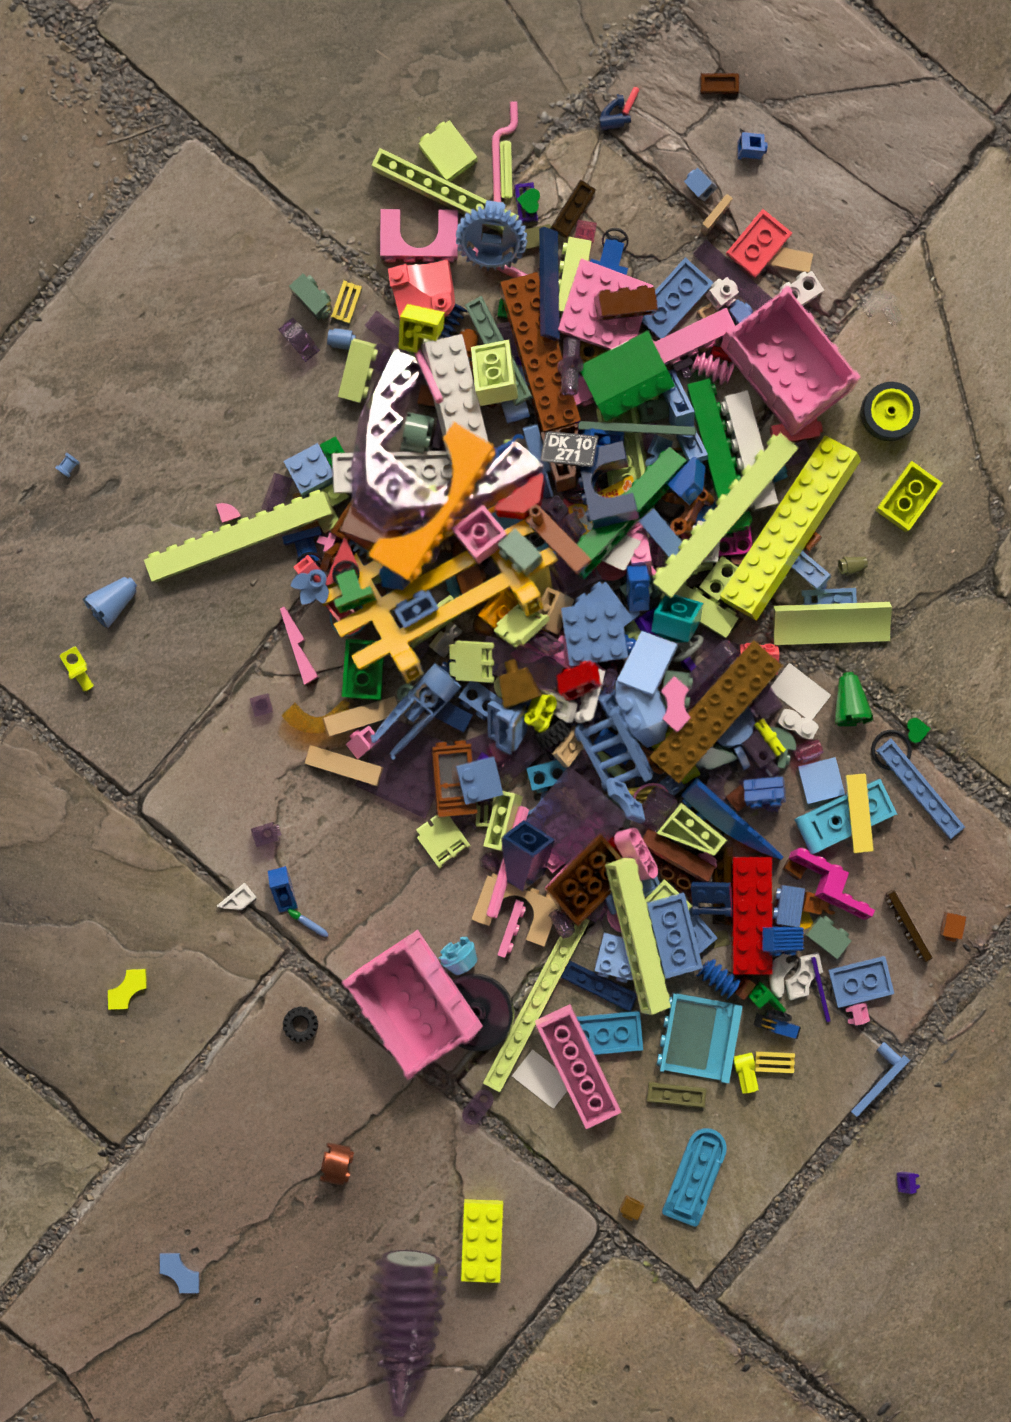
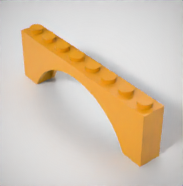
[369,422,496,583]

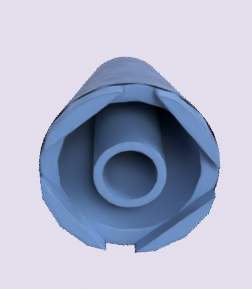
[82,577,137,628]

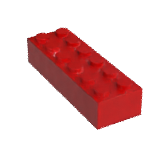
[731,857,772,974]

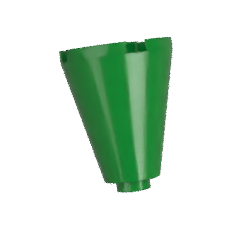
[835,672,874,727]

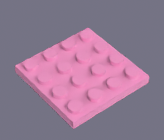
[558,259,653,350]

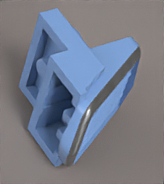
[488,701,528,754]

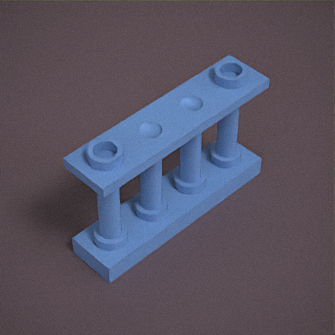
[575,706,654,794]

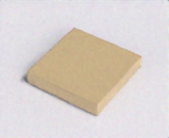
[700,194,733,236]

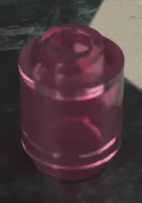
[793,739,823,764]

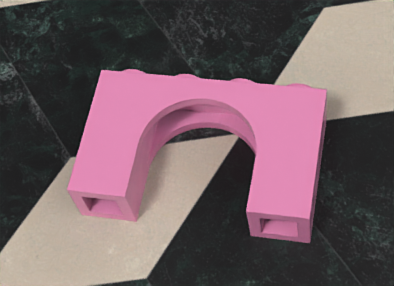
[380,209,458,263]

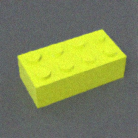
[461,1199,503,1283]

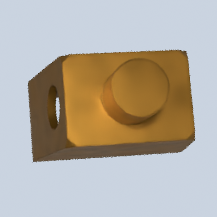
[499,659,542,708]

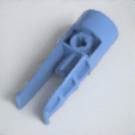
[371,663,461,760]

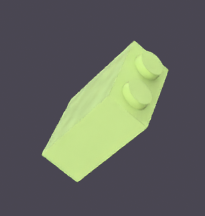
[419,120,477,182]

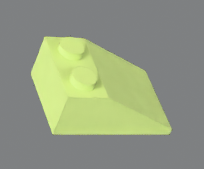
[471,340,518,406]

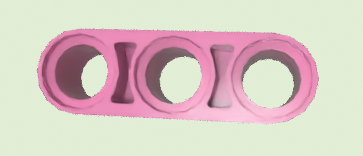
[614,828,658,881]

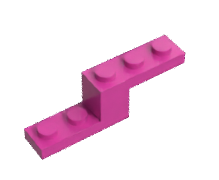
[789,848,875,920]

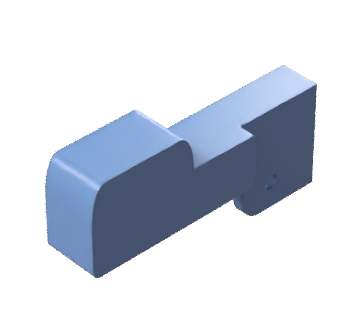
[522,424,553,499]

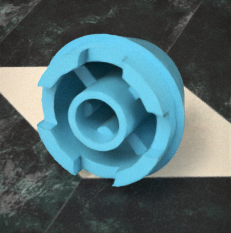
[439,937,478,975]

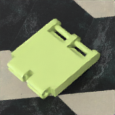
[494,603,550,647]
[449,641,494,682]
[416,815,471,869]

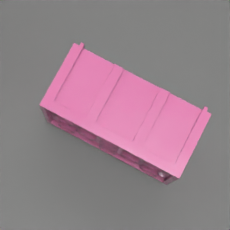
[721,286,861,436]
[342,929,483,1080]

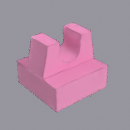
[317,533,341,552]
[846,1002,870,1025]

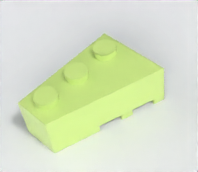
[657,803,727,855]

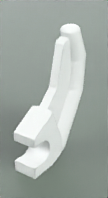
[769,953,795,998]

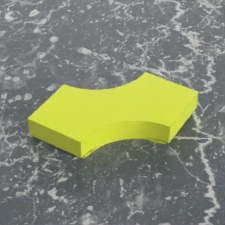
[108,969,147,1010]

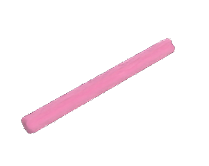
[486,806,529,918]

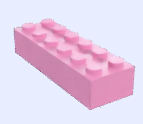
[535,1004,621,1129]

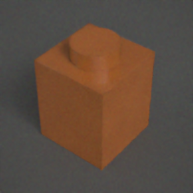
[940,912,966,942]

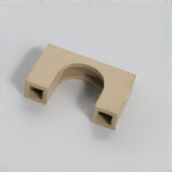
[471,873,558,946]

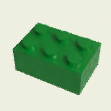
[342,639,385,700]

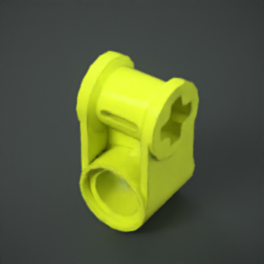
[524,694,557,733]

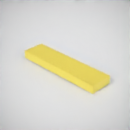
[845,773,874,853]

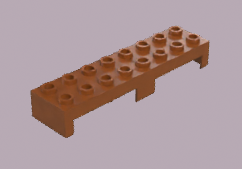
[499,272,581,432]

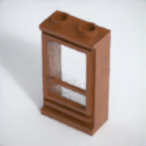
[431,740,477,817]

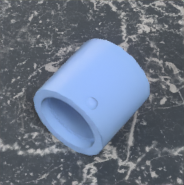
[501,400,530,424]

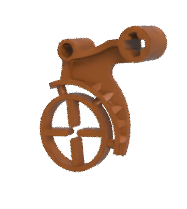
[661,447,714,539]

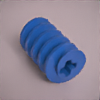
[696,959,740,999]

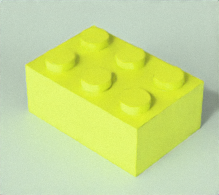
[875,461,943,532]

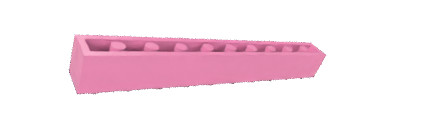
[570,308,735,407]

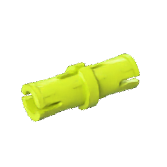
[754,718,786,757]

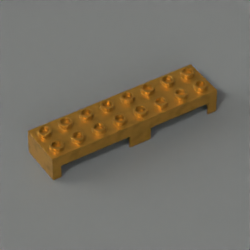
[650,640,783,783]

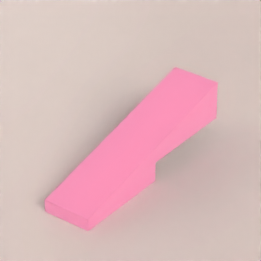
[280,607,318,685]

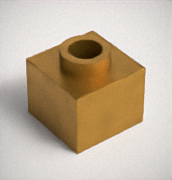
[619,1195,644,1221]

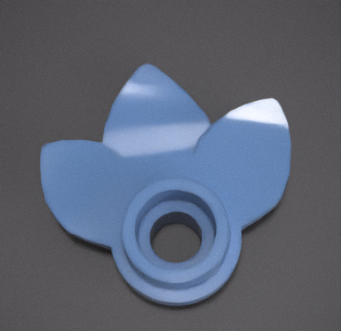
[291,569,329,605]

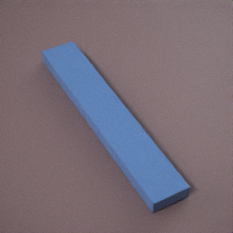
[876,738,965,840]

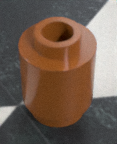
[460,329,479,358]

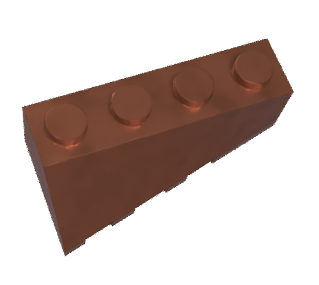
[642,828,715,904]

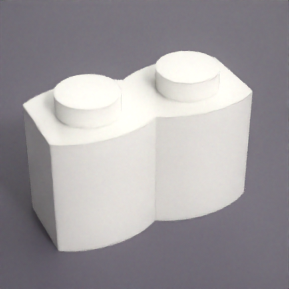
[776,709,819,739]

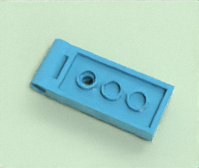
[794,779,897,854]

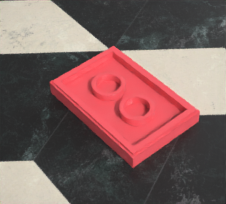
[726,209,792,278]

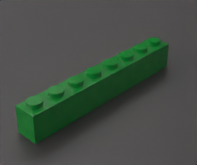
[687,378,752,535]
[567,447,687,579]

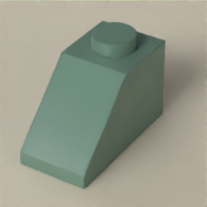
[695,742,737,769]

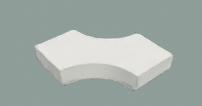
[785,952,823,1000]

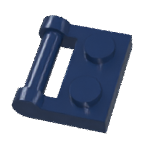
[691,882,733,917]

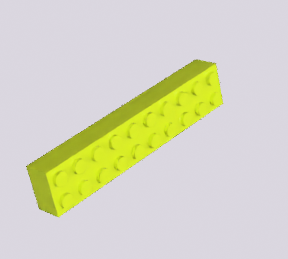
[720,435,861,621]

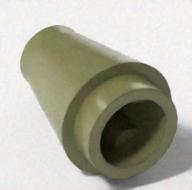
[838,556,868,576]

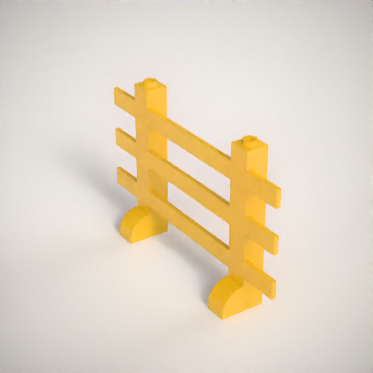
[322,484,558,683]

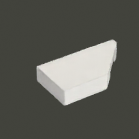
[217,883,257,910]

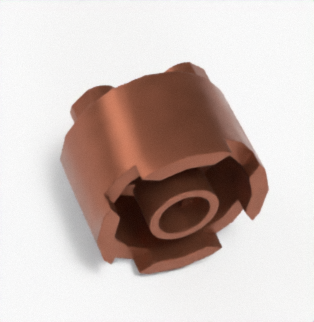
[320,1142,354,1186]

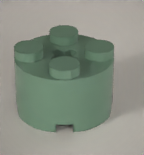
[401,412,434,453]

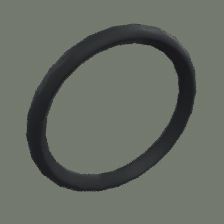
[871,730,912,770]

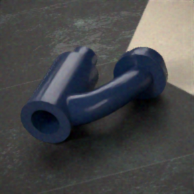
[599,94,631,131]

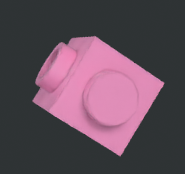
[346,726,381,759]

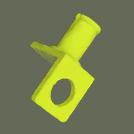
[60,646,94,691]

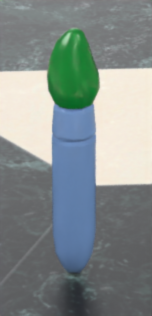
[288,909,328,937]

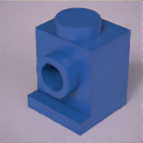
[737,132,768,159]

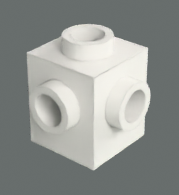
[706,277,739,311]

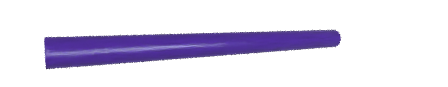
[811,957,831,1022]

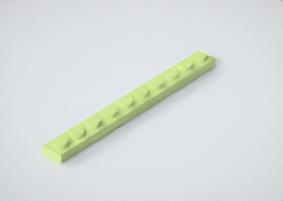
[483,918,590,1092]

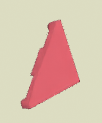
[326,538,360,585]

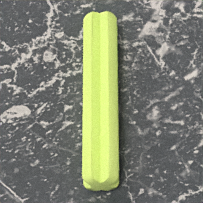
[500,141,513,199]

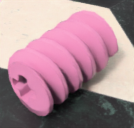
[691,352,734,385]

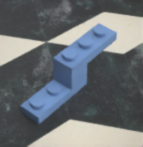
[662,369,708,462]

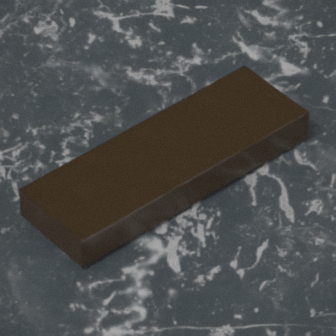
[550,179,596,239]

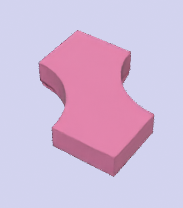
[661,676,690,732]

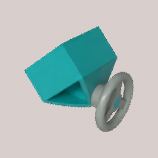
[652,594,703,662]

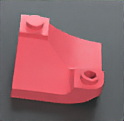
[388,260,455,318]

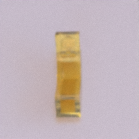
[281,698,351,734]

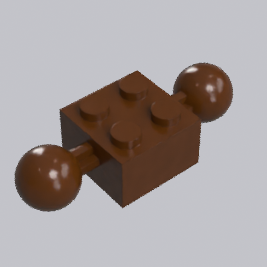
[451,540,495,637]

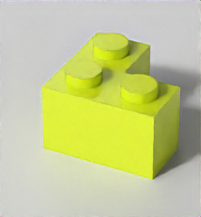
[399,304,445,353]

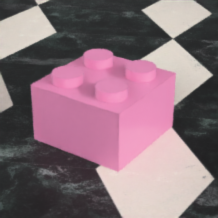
[452,505,507,564]

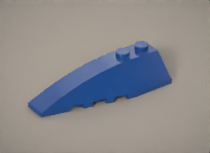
[681,777,784,859]

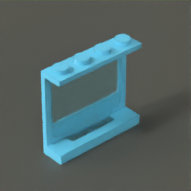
[656,993,743,1083]

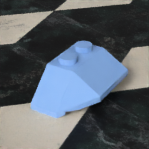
[616,675,668,748]

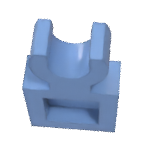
[645,434,673,467]

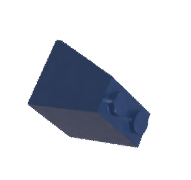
[501,820,555,891]

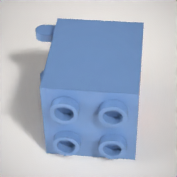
[574,582,640,627]

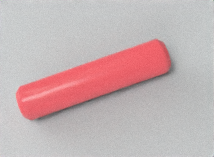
[622,87,639,115]

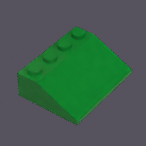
[578,331,675,421]

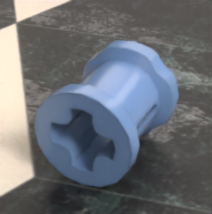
[55,452,80,478]

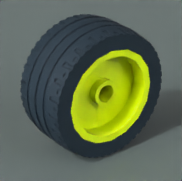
[860,382,920,441]

